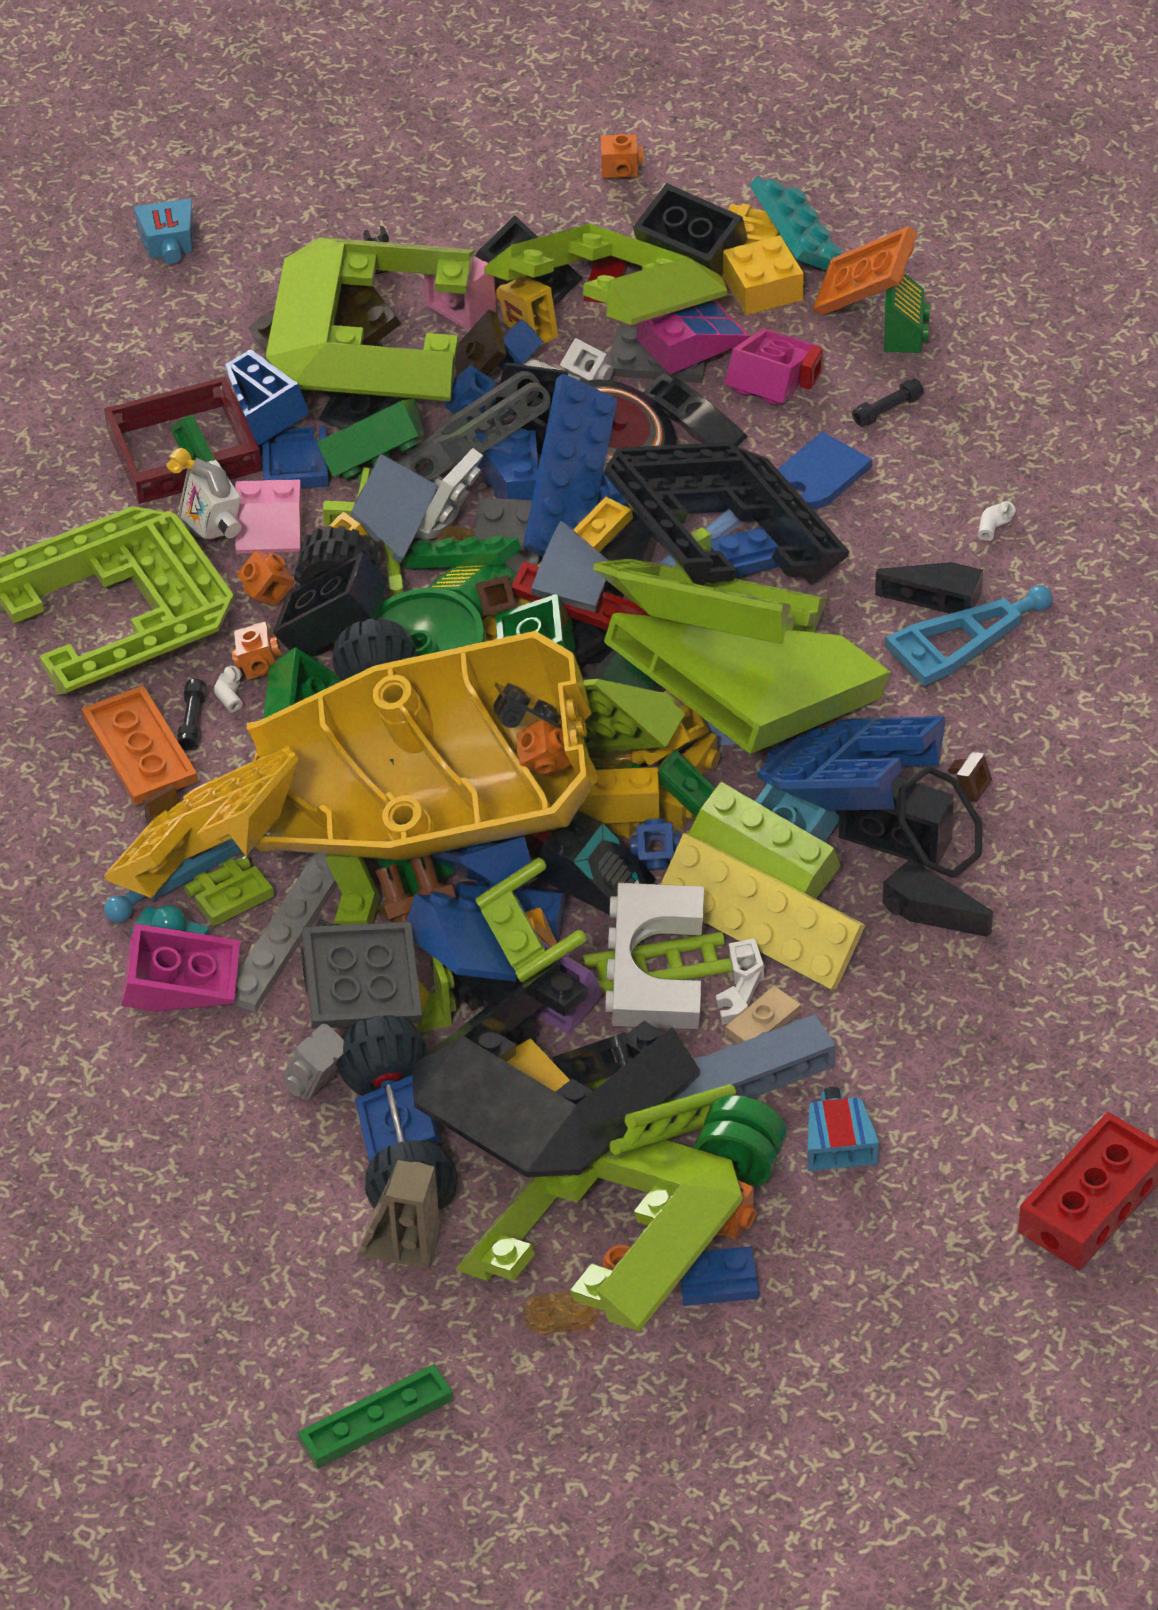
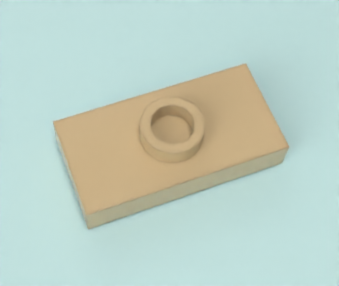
[725,986,801,1044]

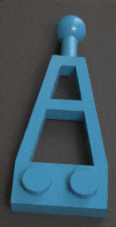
[885,585,1053,687]
[104,839,242,923]

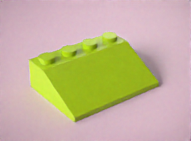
[583,679,685,752]
[689,782,841,899]

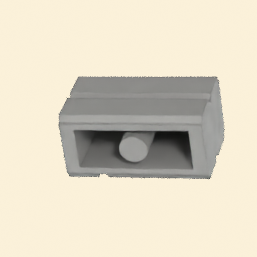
[282,1023,344,1100]

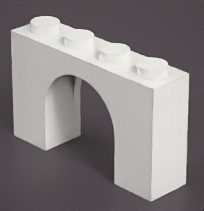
[605,883,704,1029]

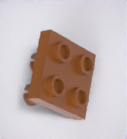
[376,855,456,923]

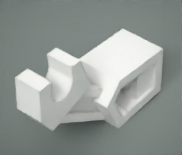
[716,938,765,1025]

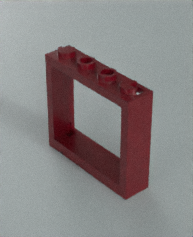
[104,376,262,504]

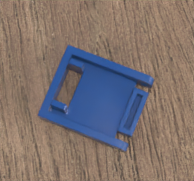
[262,426,329,489]

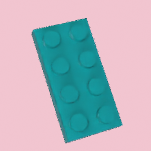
[749,176,842,270]

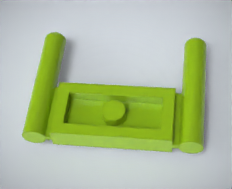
[475,858,587,983]

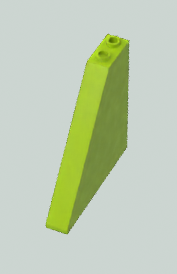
[604,613,891,754]

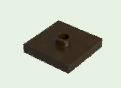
[455,309,506,376]

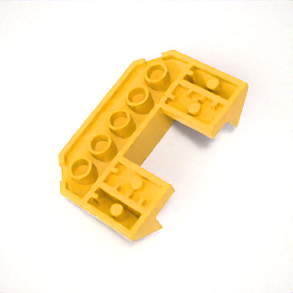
[104,746,299,898]

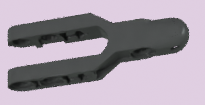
[397,371,550,481]

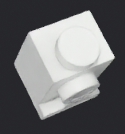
[560,338,613,381]

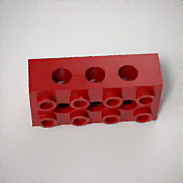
[1018,1111,1158,1271]

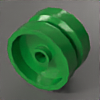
[694,1095,787,1188]

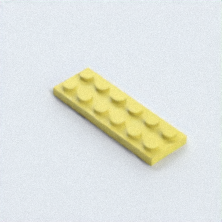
[661,833,866,990]

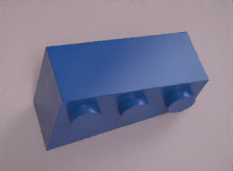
[225,349,309,446]
[473,428,538,500]

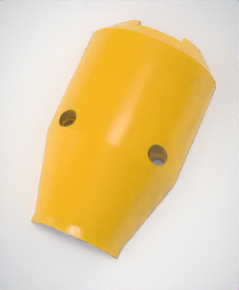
[247,631,598,861]

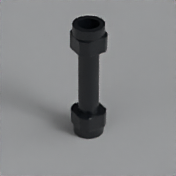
[852,378,924,427]
[177,678,206,750]

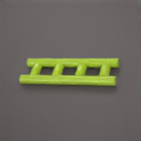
[582,931,732,994]
[610,1084,736,1155]

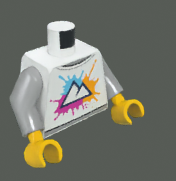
[166,448,242,540]

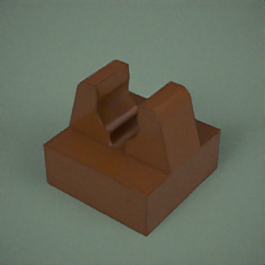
[948,752,992,802]

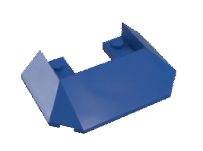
[757,716,945,811]

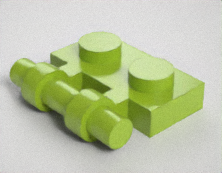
[183,855,274,927]

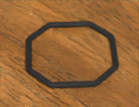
[898,766,982,877]

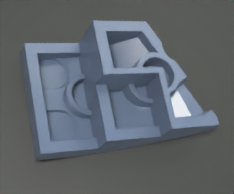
[349,454,438,563]
[531,521,609,612]

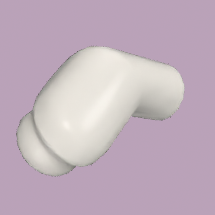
[978,501,1016,541]
[214,666,243,713]

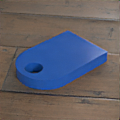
[778,431,872,510]

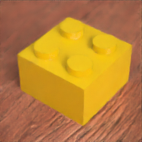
[723,235,804,315]

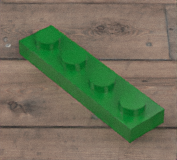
[402,535,522,569]
[297,1364,453,1468]

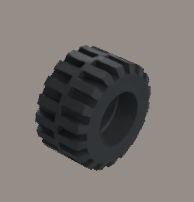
[294,526,382,587]

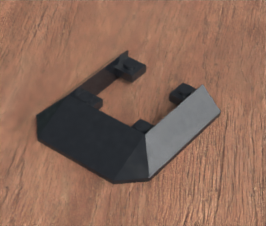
[604,442,850,586]
[412,960,700,1177]

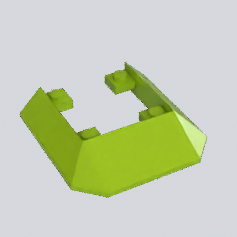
[484,223,727,325]
[266,237,475,401]
[0,506,234,695]
[593,559,827,644]
[457,1140,743,1332]

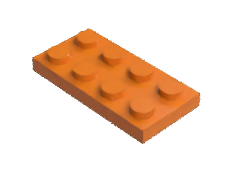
[813,226,917,315]
[81,685,198,806]

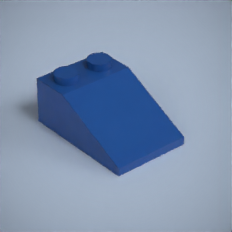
[406,891,517,982]

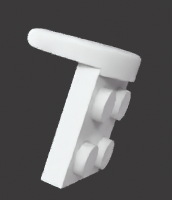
[414,448,483,539]

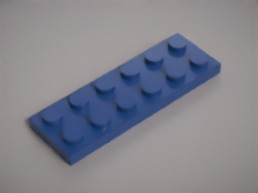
[522,373,617,557]

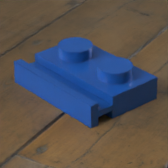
[711,528,779,578]
[680,1246,759,1306]

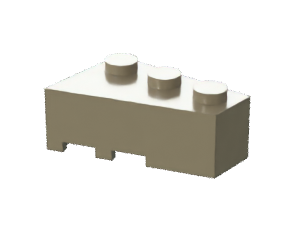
[357,1160,441,1269]

